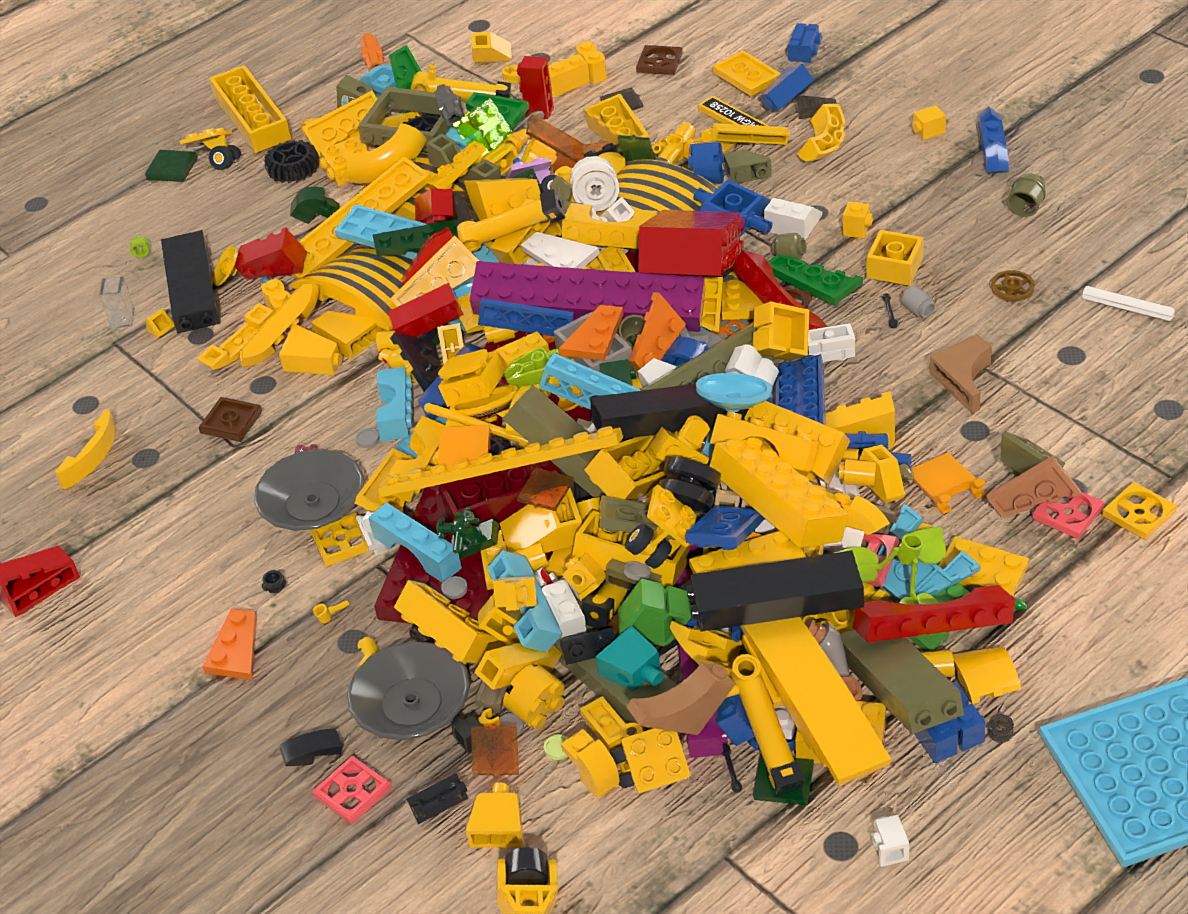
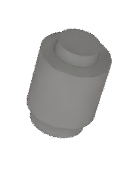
[902,286,936,318]

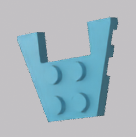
[878,504,981,602]

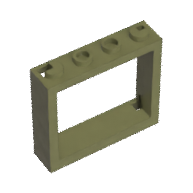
[358,87,463,152]

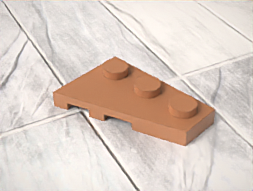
[987,456,1082,517]

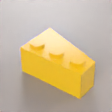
[464,178,541,221]

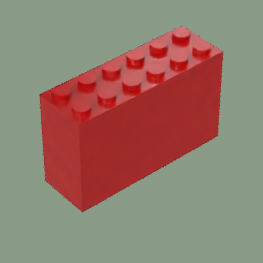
[638,210,744,276]

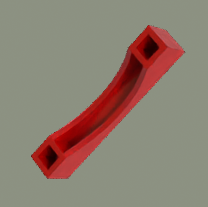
[732,250,828,330]
[853,585,1016,643]

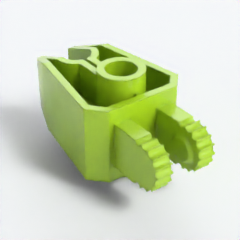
[504,347,570,389]

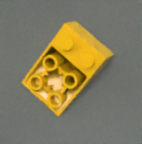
[499,487,582,553]

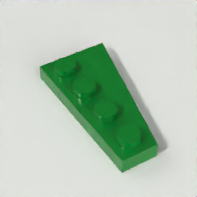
[768,254,863,306]

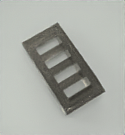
[795,95,837,119]
[453,191,480,224]

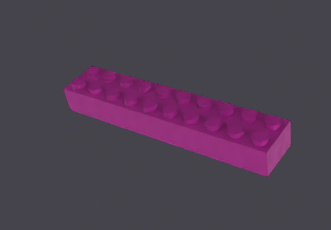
[469,261,705,331]

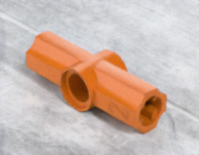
[360,33,384,71]

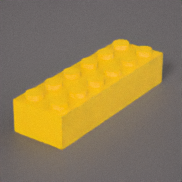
[209,65,292,153]
[710,437,850,548]

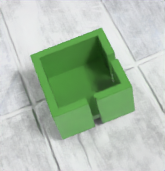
[618,578,692,647]

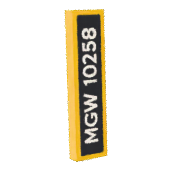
[698,96,769,126]

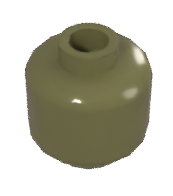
[772,232,807,259]

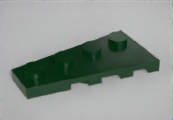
[372,219,459,255]

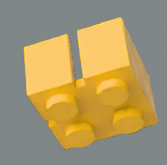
[753,302,809,360]

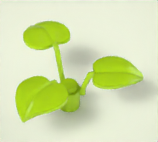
[834,527,946,605]

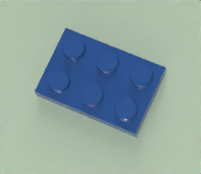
[686,505,765,550]

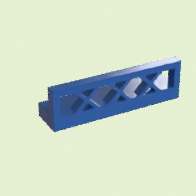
[478,298,574,336]

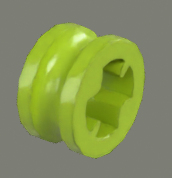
[130,236,149,258]

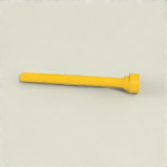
[424,403,530,449]

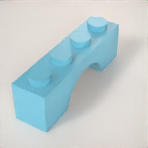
[376,367,413,441]
[368,502,462,583]
[487,550,562,652]

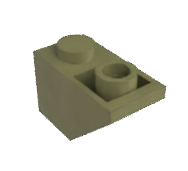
[724,150,772,184]

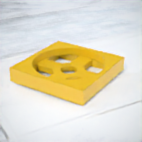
[1102,482,1177,540]
[310,512,369,567]

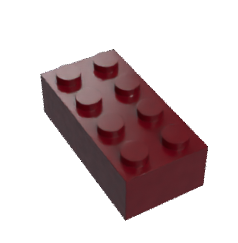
[439,463,551,526]

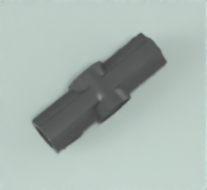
[434,84,464,128]

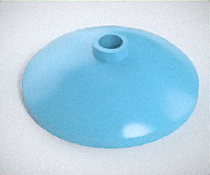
[696,373,772,412]

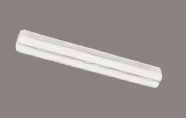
[1082,286,1175,321]

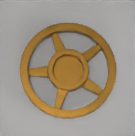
[991,270,1035,302]

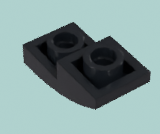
[279,728,342,767]

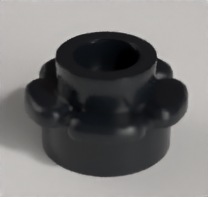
[262,570,287,593]

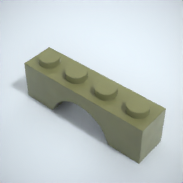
[427,133,501,184]

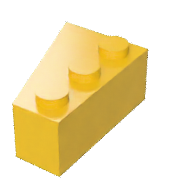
[489,199,562,264]

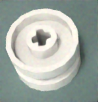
[570,156,619,211]

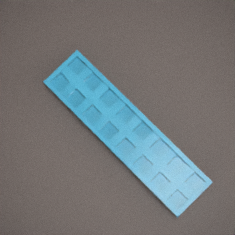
[335,204,501,263]

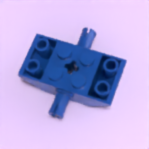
[693,180,773,237]

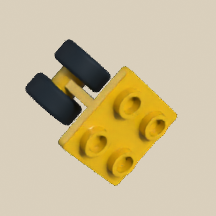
[180,128,242,170]
[625,484,696,569]
[609,728,691,793]

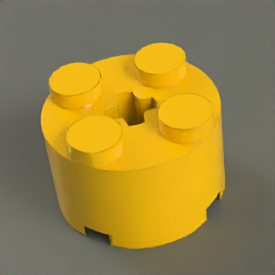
[503,663,565,730]

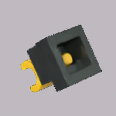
[451,708,500,754]

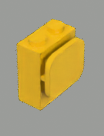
[438,349,505,407]

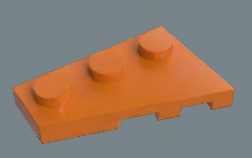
[558,305,623,361]

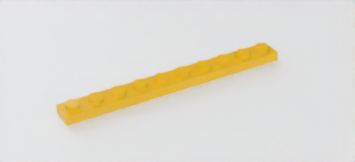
[378,426,623,497]

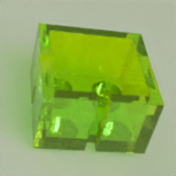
[453,98,513,155]

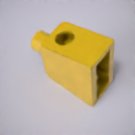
[466,782,524,848]

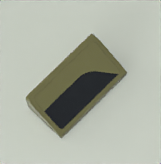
[606,559,662,591]

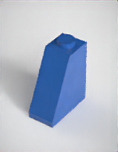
[760,64,814,112]

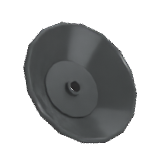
[254,449,364,531]
[347,641,470,740]

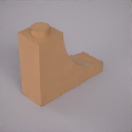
[930,334,992,413]
[626,662,735,735]

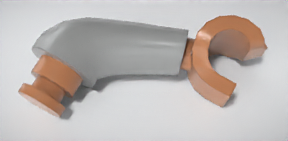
[805,618,863,701]

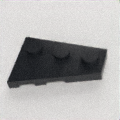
[390,332,441,392]

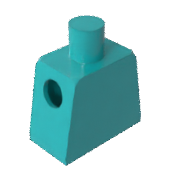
[596,626,664,691]

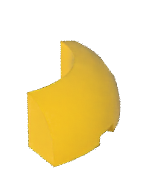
[797,104,845,162]
[347,123,427,183]

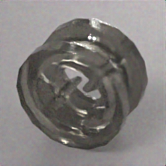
[988,714,1014,743]

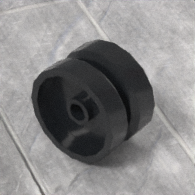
[659,457,722,512]

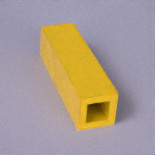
[474,643,562,690]

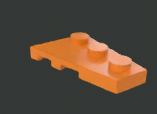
[629,292,686,371]
[202,608,257,680]

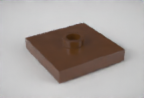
[198,397,262,442]

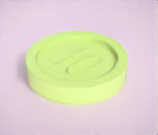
[544,734,569,760]

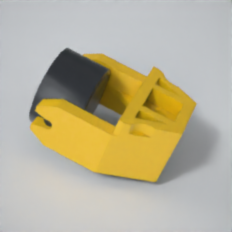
[496,847,558,914]

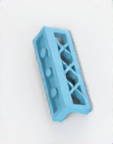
[539,353,641,410]

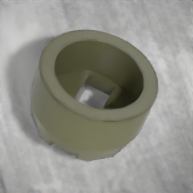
[899,464,914,486]

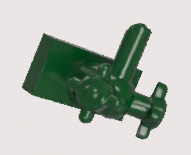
[436,507,499,559]

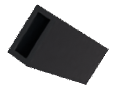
[161,230,221,334]
[591,384,749,439]
[687,550,864,632]

